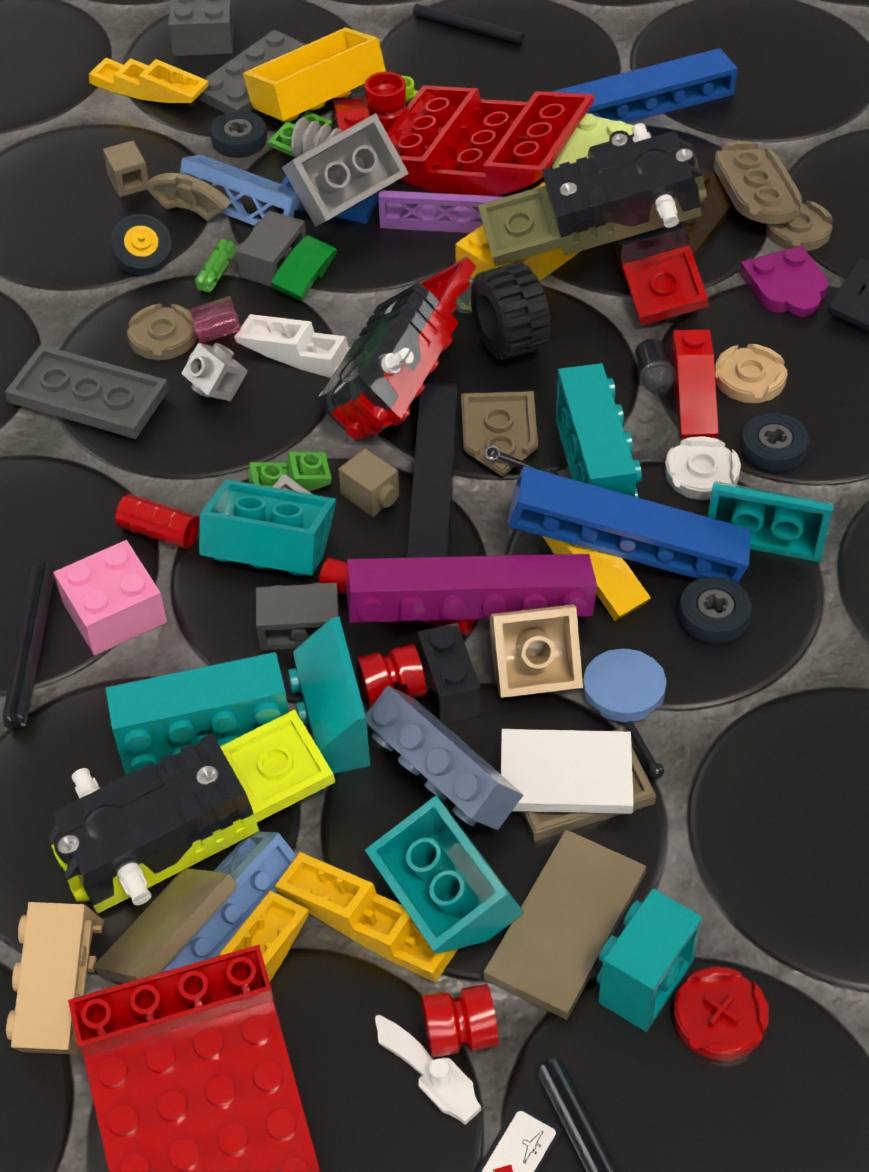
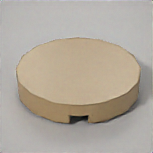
[715,344,788,403]

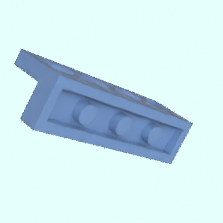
[180,154,304,226]
[161,831,297,973]

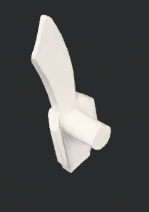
[375,1015,481,1125]

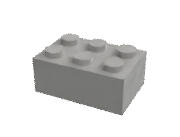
[282,113,409,227]

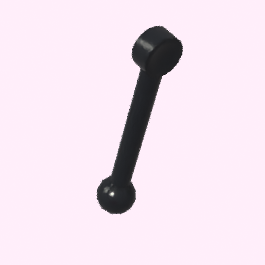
[485,445,559,476]
[617,721,665,779]

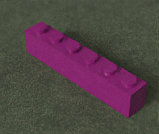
[346,554,597,623]

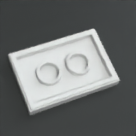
[501,729,633,814]

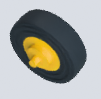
[110,214,172,276]

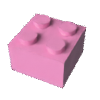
[53,540,167,656]

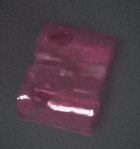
[191,296,241,343]

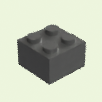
[168,0,235,56]

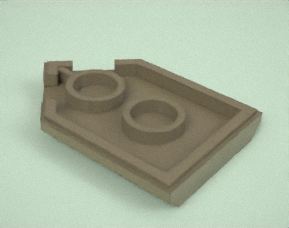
[461,391,538,477]

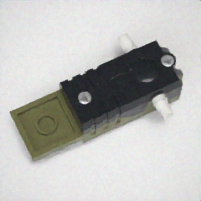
[478,123,707,266]

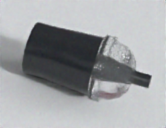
[635,339,675,397]

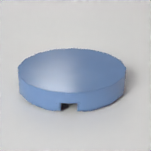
[583,648,667,722]

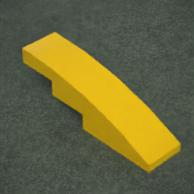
[89,58,209,103]
[543,536,651,621]
[275,852,458,983]
[219,890,309,982]

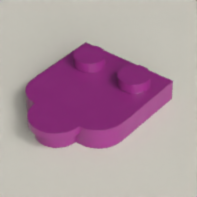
[739,246,828,317]

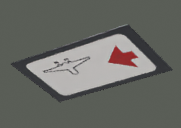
[476,1101,565,1172]

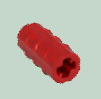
[115,494,200,549]

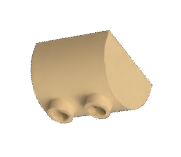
[490,604,583,698]

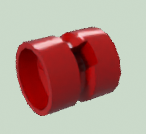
[365,72,406,132]
[356,644,426,710]
[421,984,499,1058]

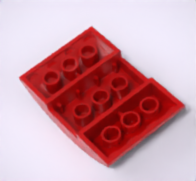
[387,85,595,196]

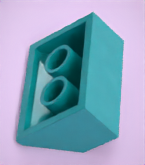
[199,479,336,576]
[708,481,834,562]
[288,617,370,774]
[365,795,524,954]

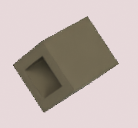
[103,140,149,197]
[338,448,399,517]

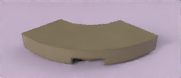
[144,173,231,221]

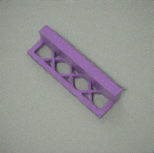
[378,190,504,233]

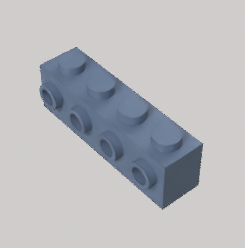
[366,685,524,830]

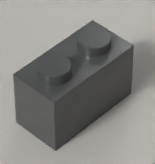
[236,211,306,287]
[256,583,340,650]

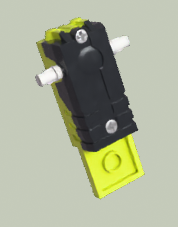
[47,709,335,914]

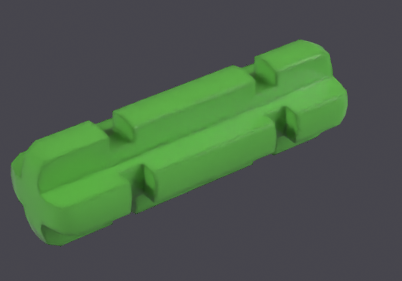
[195,239,236,293]

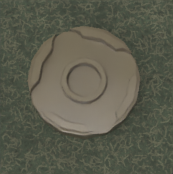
[765,200,833,251]
[127,304,198,360]

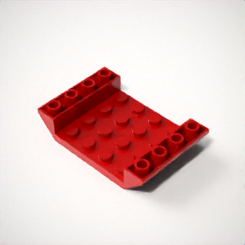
[68,944,320,1172]

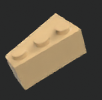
[6,902,104,1055]

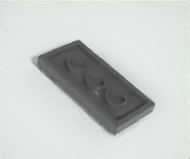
[196,29,306,113]
[5,345,169,439]

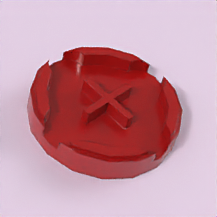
[673,967,769,1061]

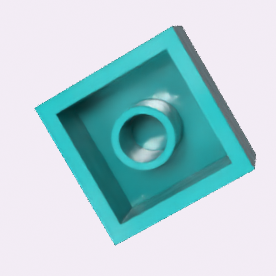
[596,889,703,1032]

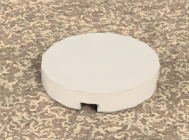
[664,436,741,501]

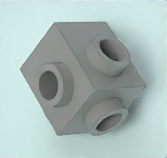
[181,343,248,401]

